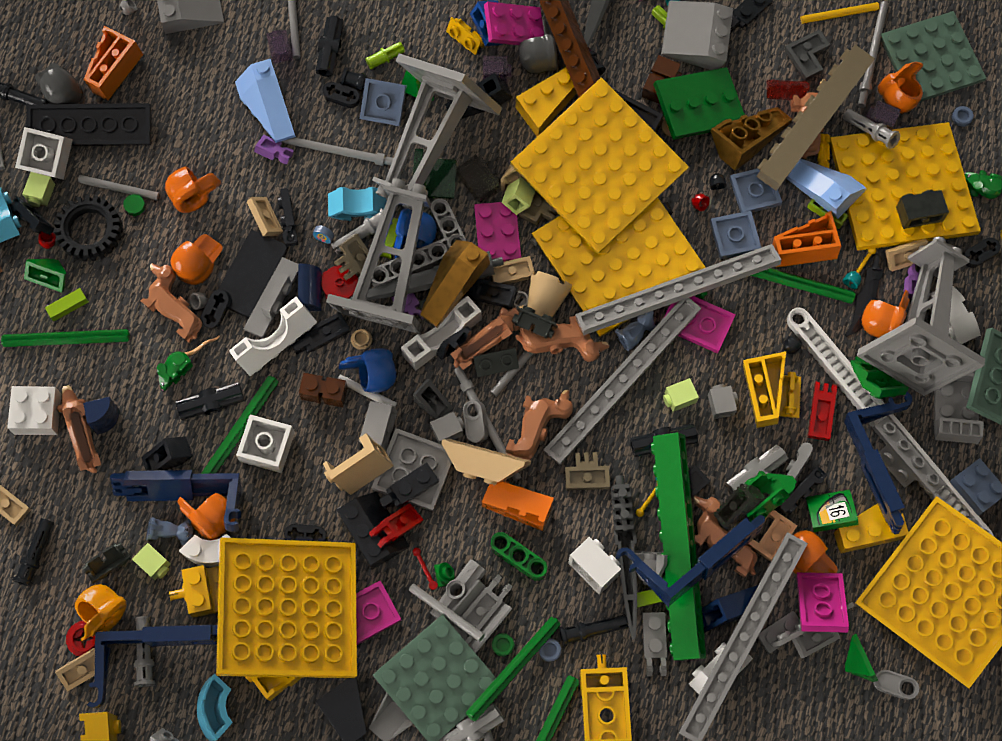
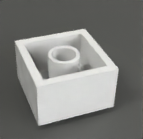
[15,127,73,180]
[7,386,62,435]
[236,415,295,473]
[568,537,621,595]

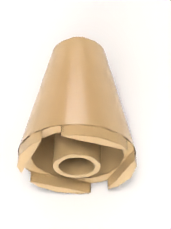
[527,271,572,330]

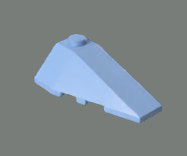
[235,59,296,143]
[786,159,867,219]

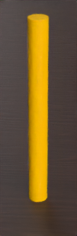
[800,2,879,24]

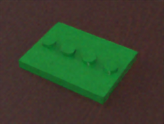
[653,67,745,140]

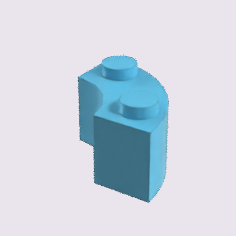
[0,187,22,243]
[328,187,387,221]
[197,674,233,741]

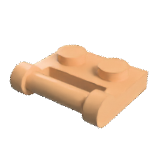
[747,510,798,562]

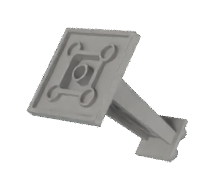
[372,54,502,210]
[326,178,431,334]
[857,237,985,396]

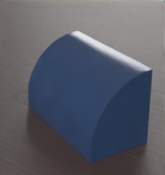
[298,264,322,311]
[83,397,119,435]

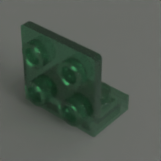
[413,149,457,199]

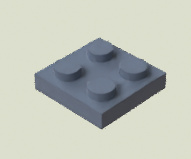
[359,78,407,126]
[729,169,782,213]
[710,211,761,259]
[949,458,1002,516]

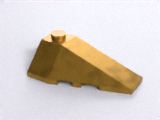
[711,107,792,170]
[420,240,490,328]

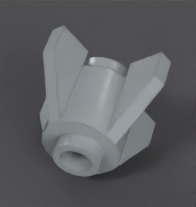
[632,550,668,585]

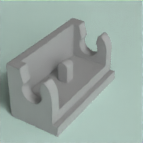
[359,401,398,450]

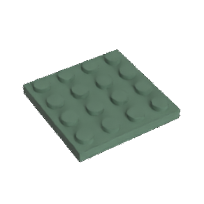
[881,11,986,102]
[966,328,1002,425]
[372,614,496,741]

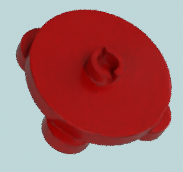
[321,265,358,300]

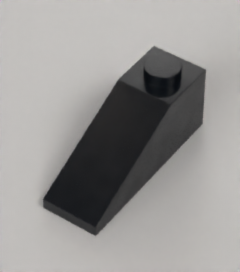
[445,73,513,119]

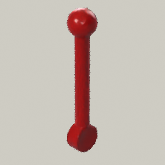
[412,548,438,590]

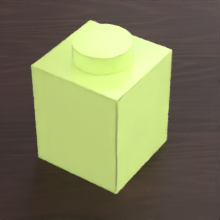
[22,172,55,207]
[501,177,536,215]
[663,378,699,412]
[132,543,170,580]

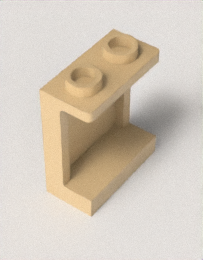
[323,433,394,495]

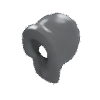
[519,20,559,74]
[35,63,82,104]

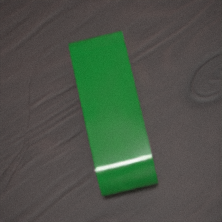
[491,532,547,581]

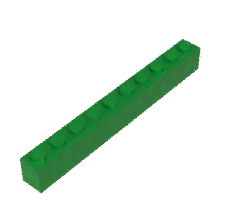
[651,432,707,661]

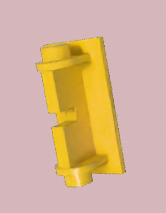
[446,17,485,55]
[779,372,801,418]

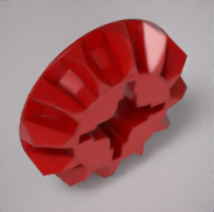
[66,621,95,656]

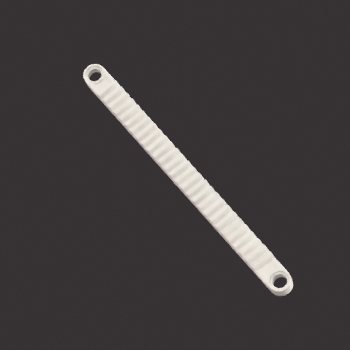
[787,308,993,536]

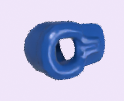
[394,208,437,259]
[339,348,396,393]

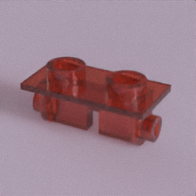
[767,79,810,100]

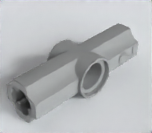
[725,444,789,499]
[430,559,487,619]
[439,704,505,741]

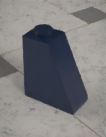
[702,585,758,632]

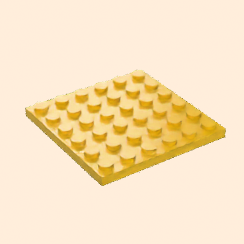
[510,77,689,254]
[829,122,981,251]
[532,198,706,337]
[855,496,1002,688]
[216,538,357,678]

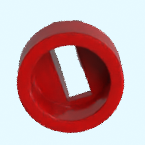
[691,193,710,212]
[38,232,56,249]

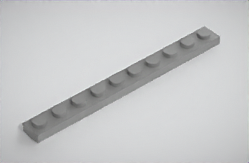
[575,244,781,335]
[543,298,701,466]
[678,532,808,741]

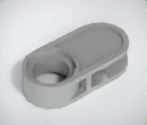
[463,400,489,443]
[873,670,920,700]

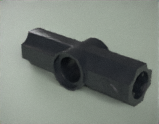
[316,15,344,77]
[176,382,244,420]
[630,424,698,457]

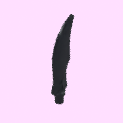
[845,256,884,337]

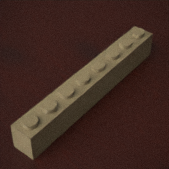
[756,44,875,191]

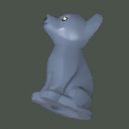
[615,311,657,351]
[146,517,194,546]

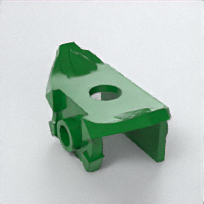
[736,471,797,523]

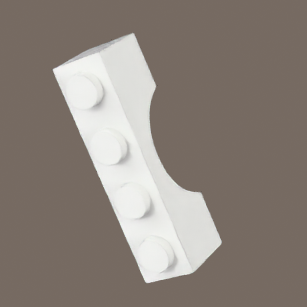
[401,296,482,371]
[229,297,317,376]

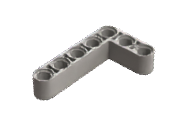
[371,199,466,287]

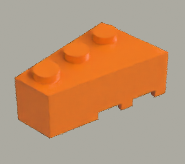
[84,26,143,100]
[773,211,841,268]
[482,480,554,531]

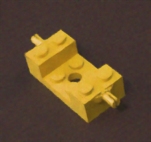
[169,565,219,618]
[579,654,632,741]

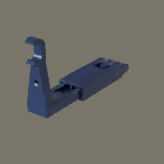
[844,392,912,534]
[110,470,242,532]
[616,515,765,607]
[87,625,218,708]

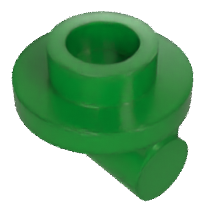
[434,562,455,588]

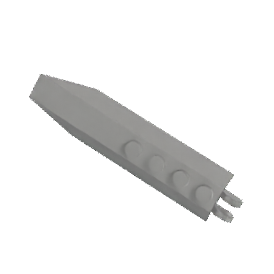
[368,574,512,741]

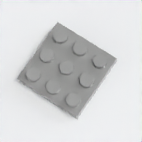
[371,428,452,512]

